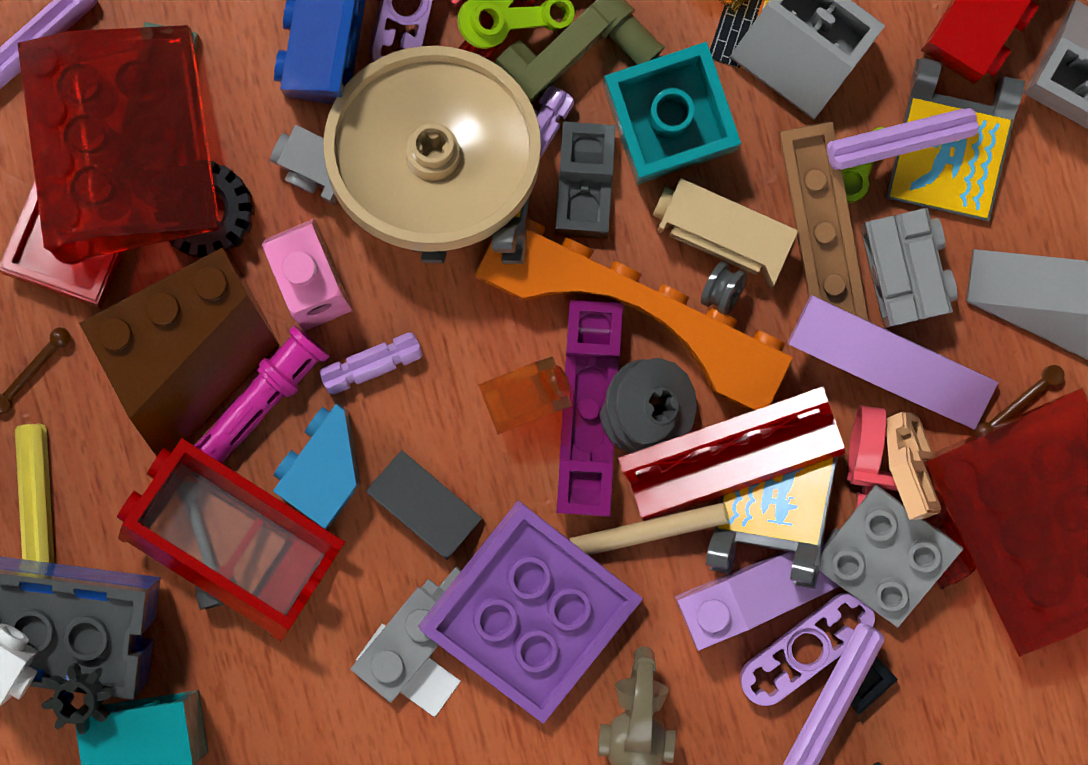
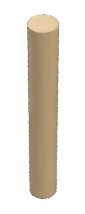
[570,502,729,555]

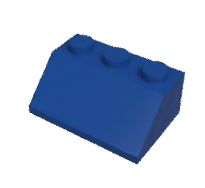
[274,0,366,105]

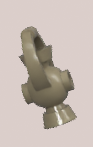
[598,646,676,765]

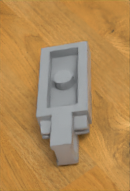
[350,566,462,703]

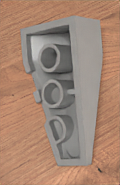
[965,249,1088,360]

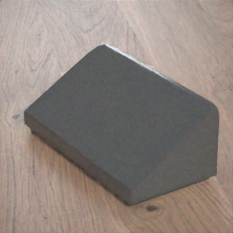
[366,450,482,560]

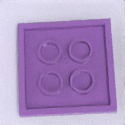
[418,500,643,724]

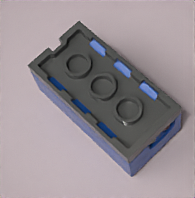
[0,556,161,700]

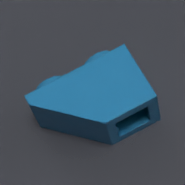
[273,404,360,529]

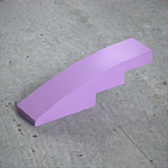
[787,295,999,430]

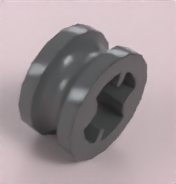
[701,261,747,315]

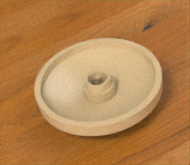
[323,46,541,252]

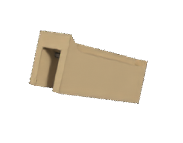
[652,178,798,289]

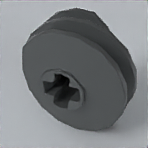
[600,358,697,453]

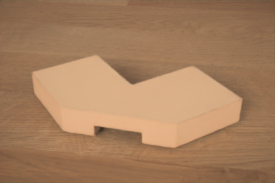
[886,412,941,520]

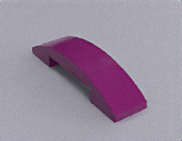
[556,300,623,516]

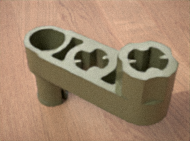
[494,0,665,104]

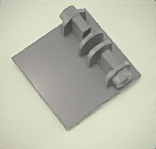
[819,485,963,628]

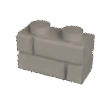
[860,208,958,328]

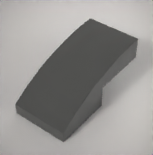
[555,122,616,239]

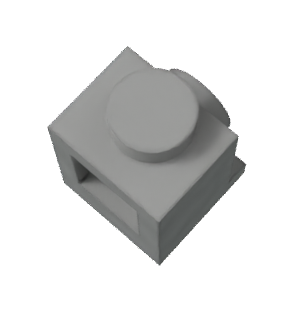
[270,125,337,206]

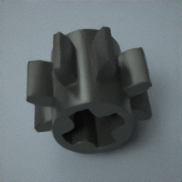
[42,662,115,735]

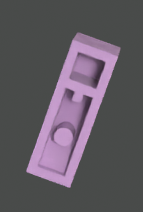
[674,541,840,651]

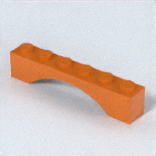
[475,218,793,411]

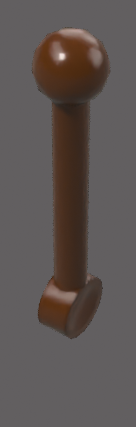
[0,327,70,415]
[974,365,1065,443]

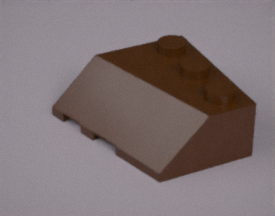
[79,247,279,457]

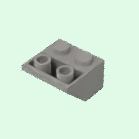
[729,0,885,120]
[1023,0,1088,129]

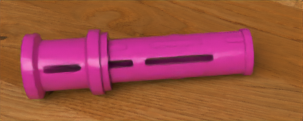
[194,324,329,464]

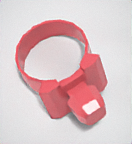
[845,405,898,509]

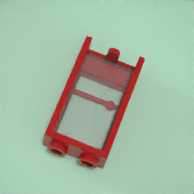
[117,438,345,642]

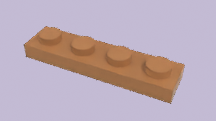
[778,121,868,320]

